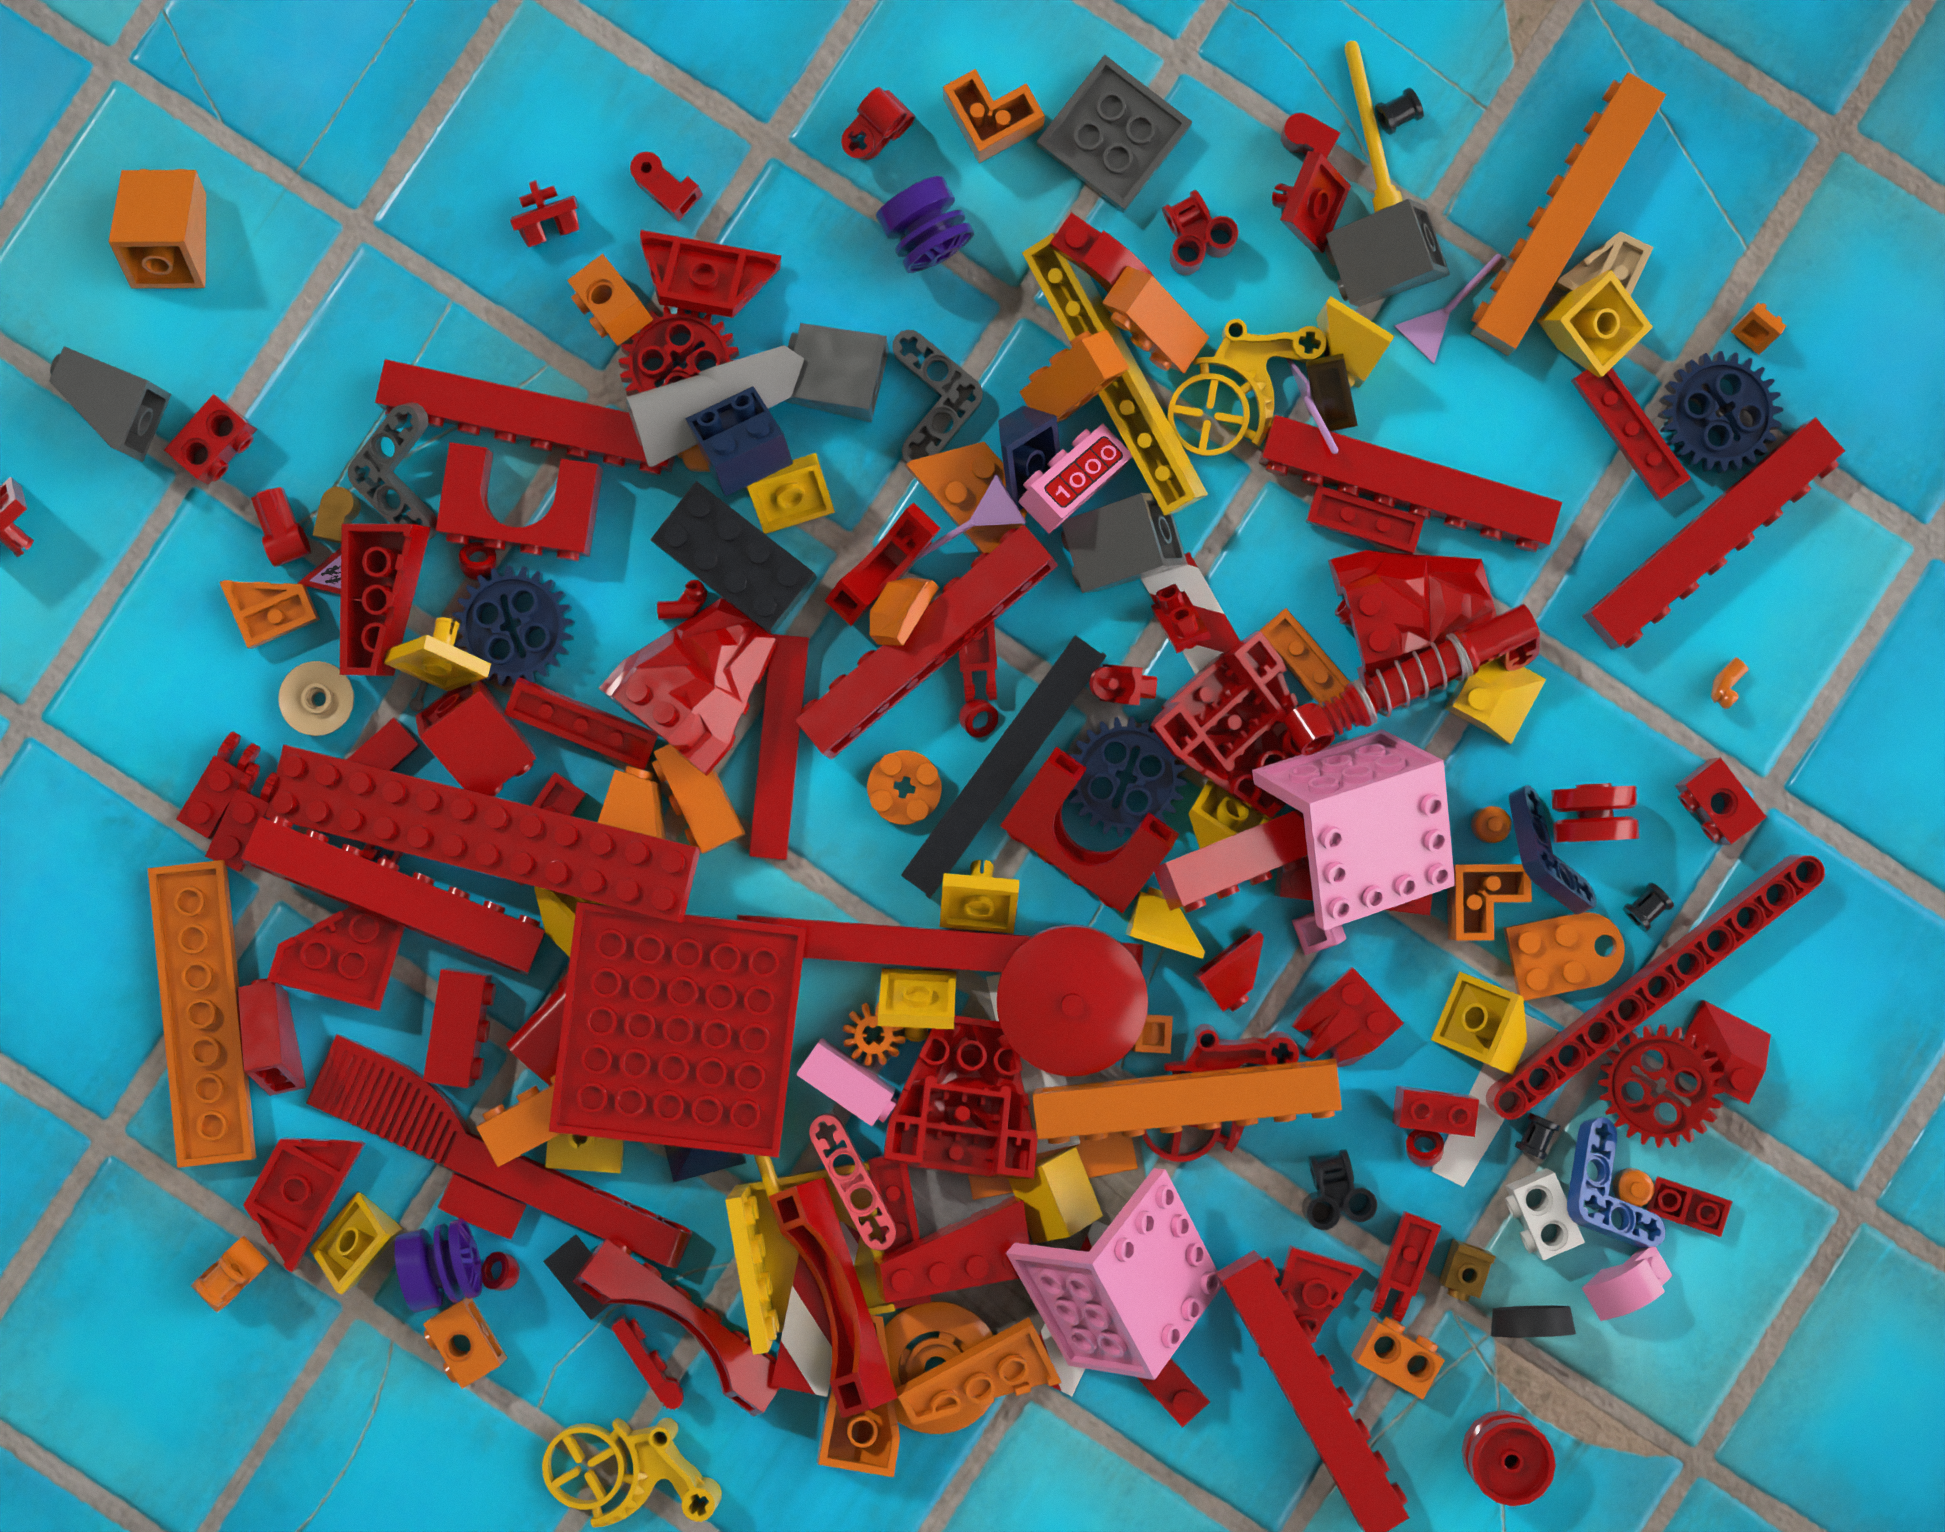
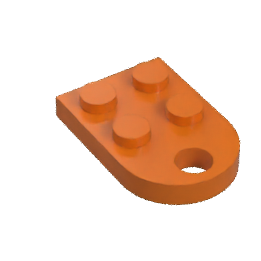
[1503,912,1625,1001]

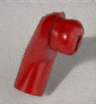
[657,580,707,620]

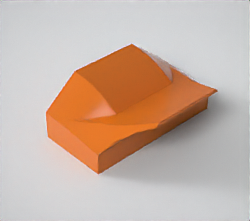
[869,578,939,645]

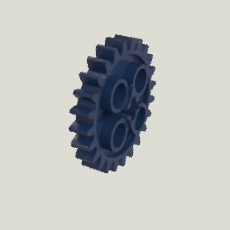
[1658,351,1783,474]
[452,565,575,686]
[1069,716,1187,838]

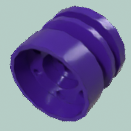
[876,176,974,273]
[394,1218,482,1313]

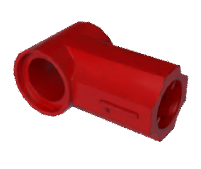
[251,487,311,567]

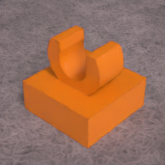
[1730,303,1786,355]

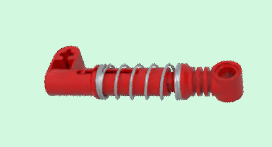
[1284,604,1540,755]

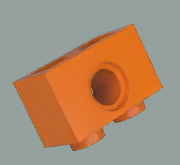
[567,253,653,346]
[423,1296,507,1389]

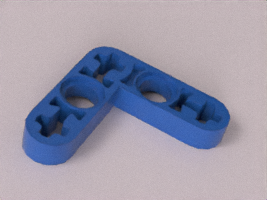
[1567,1117,1666,1248]

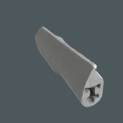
[625,345,804,467]

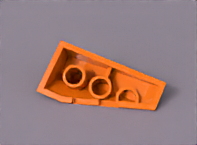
[817,1314,900,1477]

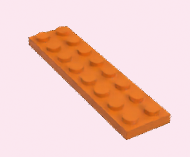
[148,860,256,1168]

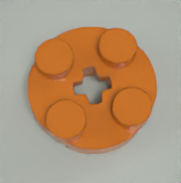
[867,750,942,825]

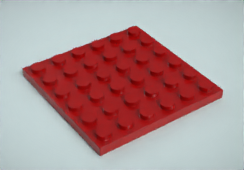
[549,901,807,1158]

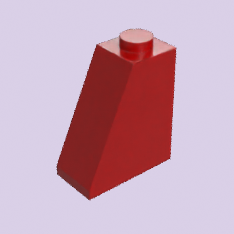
[238,979,306,1096]

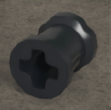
[1375,88,1424,135]
[1623,883,1674,932]
[1515,1112,1561,1161]

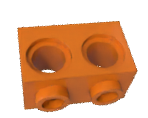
[1351,1316,1445,1400]

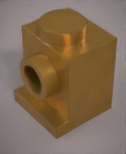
[1439,1239,1496,1302]

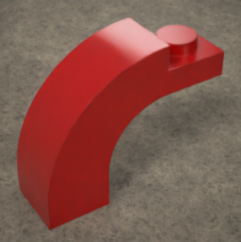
[1049,212,1156,294]
[824,503,941,626]

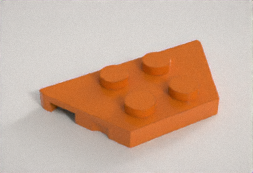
[904,442,1027,554]

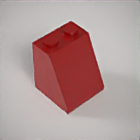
[415,680,536,796]

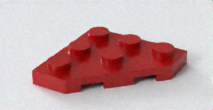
[267,906,405,1012]

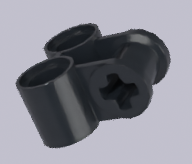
[1302,1149,1377,1230]

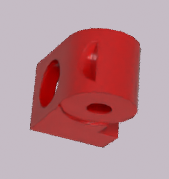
[1281,113,1341,159]

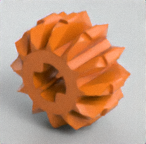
[843,1002,906,1066]

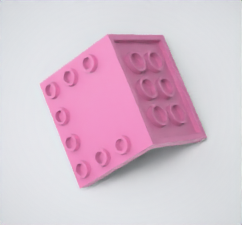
[1252,729,1455,930]
[1006,1168,1222,1380]

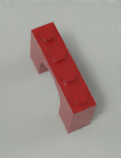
[436,442,603,562]
[1000,747,1179,913]

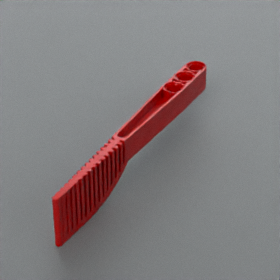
[306,1034,693,1268]

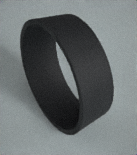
[1491,1305,1576,1338]

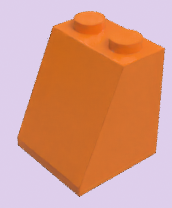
[109,169,206,289]
[598,765,666,839]

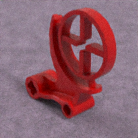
[1142,1024,1299,1162]

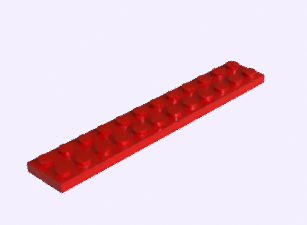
[265,744,701,923]

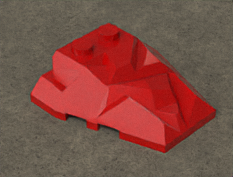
[1328,550,1497,686]
[598,598,778,776]
[1150,630,1302,818]
[883,1015,1038,1179]

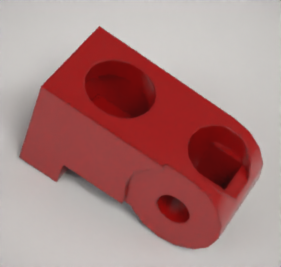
[630,151,703,222]

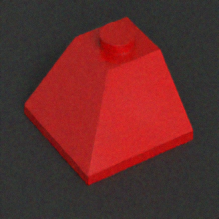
[1192,929,1264,1012]
[1681,1000,1771,1105]

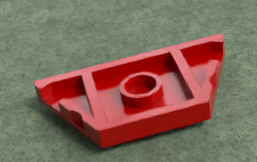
[640,230,781,318]
[243,1137,366,1273]

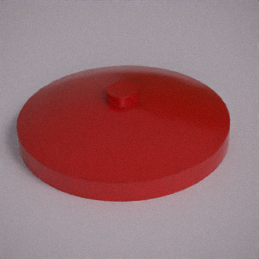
[997,925,1148,1076]

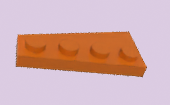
[895,1317,1062,1426]

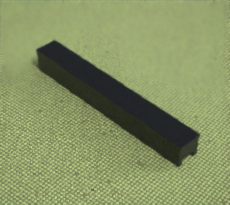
[901,635,1107,899]

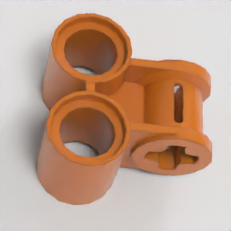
[191,1236,270,1313]

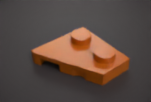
[219,580,320,649]

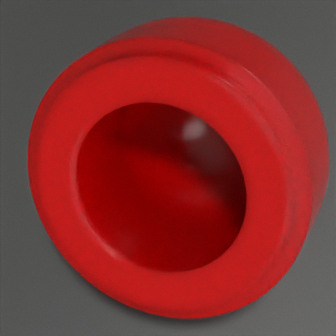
[459,542,497,581]
[959,699,998,738]
[1406,1129,1444,1167]
[481,1252,520,1291]

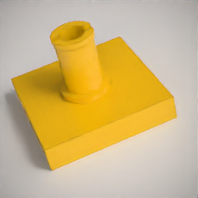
[747,453,835,534]
[384,617,491,691]
[939,860,1019,934]
[878,968,956,1042]
[545,1133,625,1173]

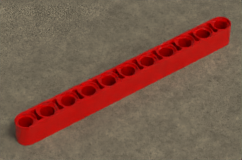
[1486,854,1825,1120]
[737,915,1144,972]

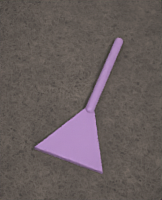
[1394,254,1502,364]
[918,474,1027,560]

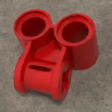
[841,87,916,160]
[1162,190,1239,275]

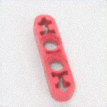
[809,1113,896,1250]

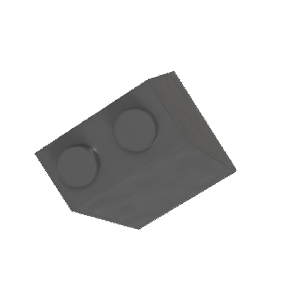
[1325,198,1450,307]
[785,323,889,423]
[49,346,172,462]
[1061,493,1188,593]

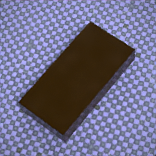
[1306,353,1358,432]

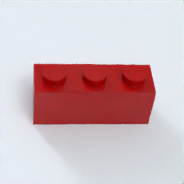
[423,967,496,1088]

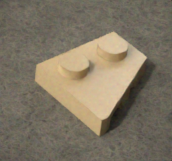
[1554,231,1654,296]

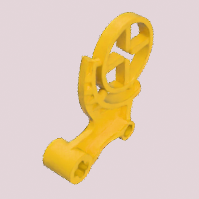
[1167,319,1326,456]
[542,1417,722,1528]

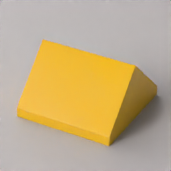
[1008,1146,1103,1244]
[310,1192,403,1295]

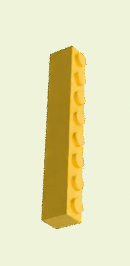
[1022,233,1208,516]

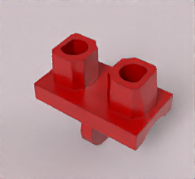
[510,180,579,247]
[1151,584,1211,653]
[1089,664,1157,705]

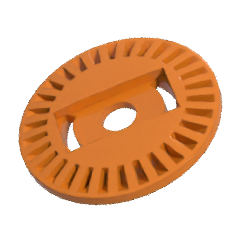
[884,1301,995,1434]

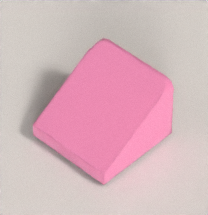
[1292,911,1346,955]

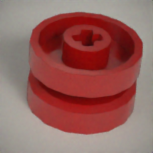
[1551,783,1639,843]
[1461,1410,1556,1506]

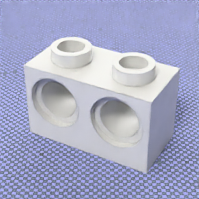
[1505,1168,1585,1260]

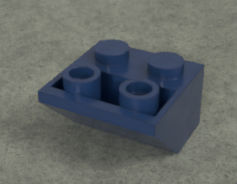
[685,386,793,496]

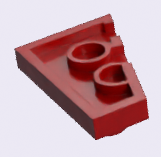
[1257,1245,1364,1357]

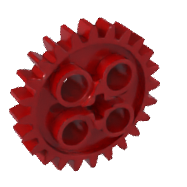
[618,306,739,396]
[1598,1024,1726,1148]

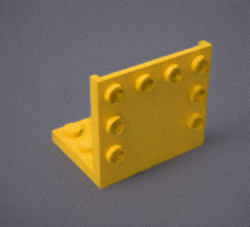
[725,1160,895,1355]

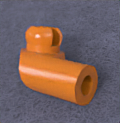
[1711,657,1749,709]

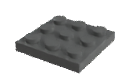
[1036,55,1192,213]

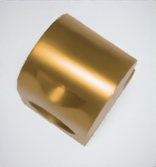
[313,486,361,544]

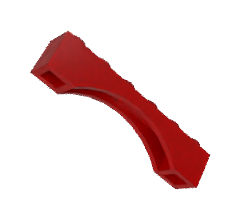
[768,1177,898,1418]
[572,1239,780,1416]

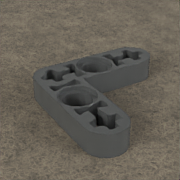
[892,330,983,464]
[348,402,438,540]

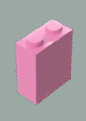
[796,1038,897,1127]

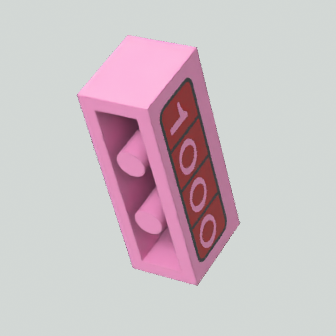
[1018,423,1132,534]

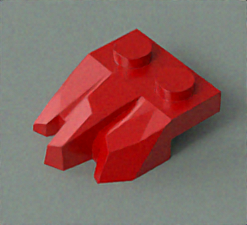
[1291,967,1404,1068]

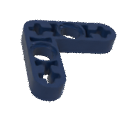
[1509,785,1597,915]

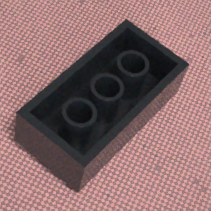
[650,481,817,635]

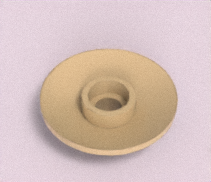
[278,661,354,736]

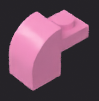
[1582,1247,1673,1321]

